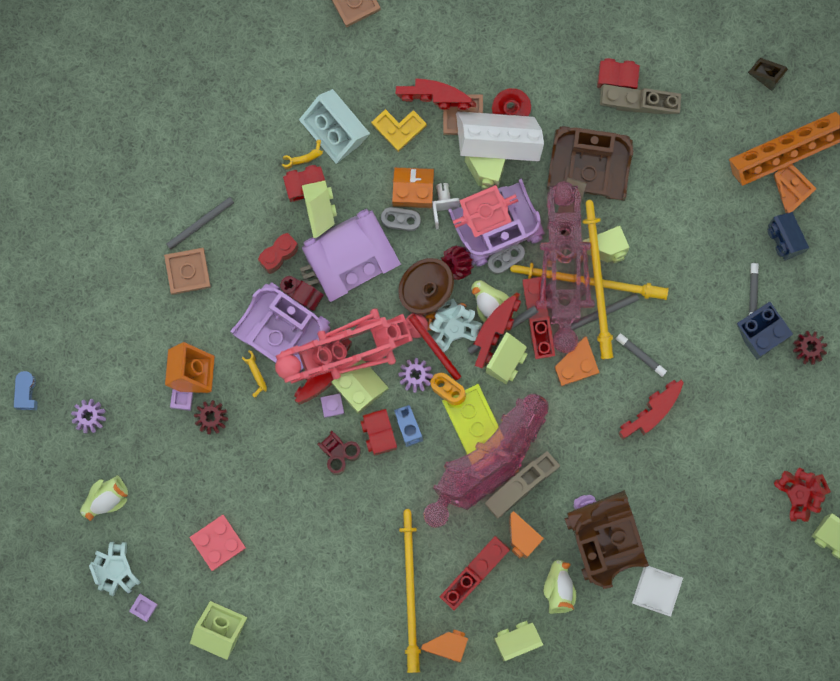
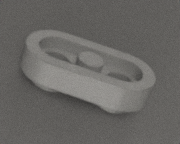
[381,207,421,231]
[488,243,525,274]

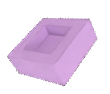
[170,389,194,411]
[320,394,344,418]
[129,594,158,622]

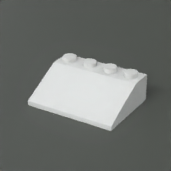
[456,111,544,161]

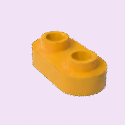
[430,373,466,405]

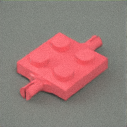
[452,185,519,237]

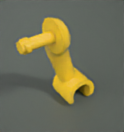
[282,140,323,169]
[242,350,267,398]

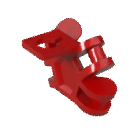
[774,468,831,522]

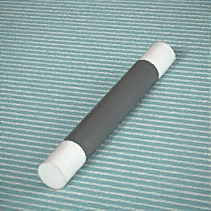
[749,263,759,315]
[616,333,667,377]

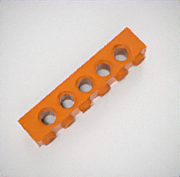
[729,112,840,186]

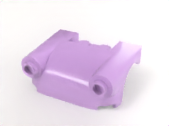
[448,179,545,267]
[302,209,401,302]
[230,282,331,373]

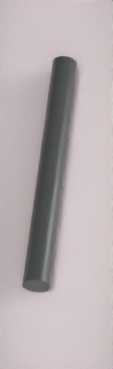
[166,197,234,250]
[564,293,639,333]
[467,305,539,355]

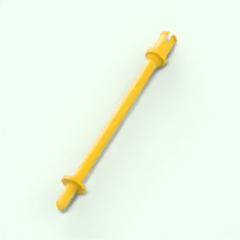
[582,200,614,359]
[510,262,669,300]
[399,509,421,673]

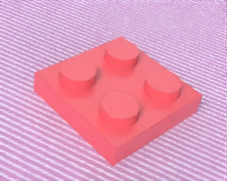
[189,515,246,571]

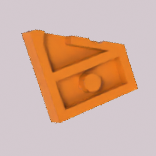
[773,164,817,213]
[555,337,600,386]

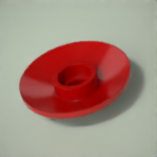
[492,88,531,116]

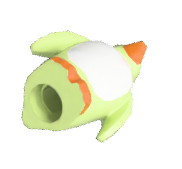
[471,280,514,323]
[80,475,128,521]
[543,560,576,614]

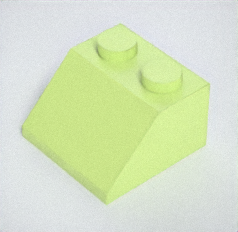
[465,156,505,190]
[302,181,337,238]
[580,226,630,263]
[486,332,528,384]
[331,360,389,415]
[812,513,840,560]
[190,601,247,660]
[494,621,543,661]

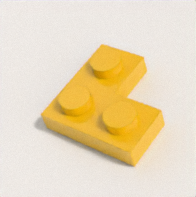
[371,109,427,152]

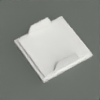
[632,566,683,617]

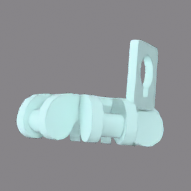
[429,299,482,352]
[89,542,141,596]

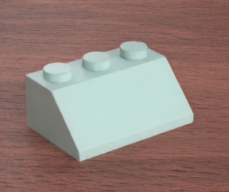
[299,89,370,164]

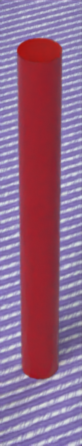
[408,314,461,381]

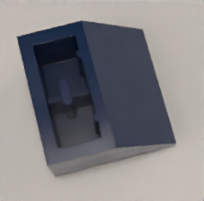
[767,212,809,261]
[737,302,793,360]

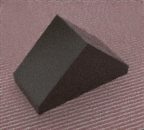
[748,58,788,91]

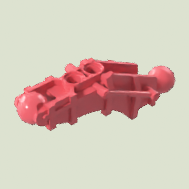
[275,308,428,384]

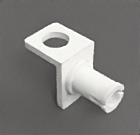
[432,183,460,229]

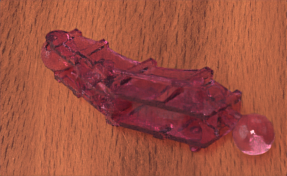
[536,181,595,354]
[423,394,549,528]

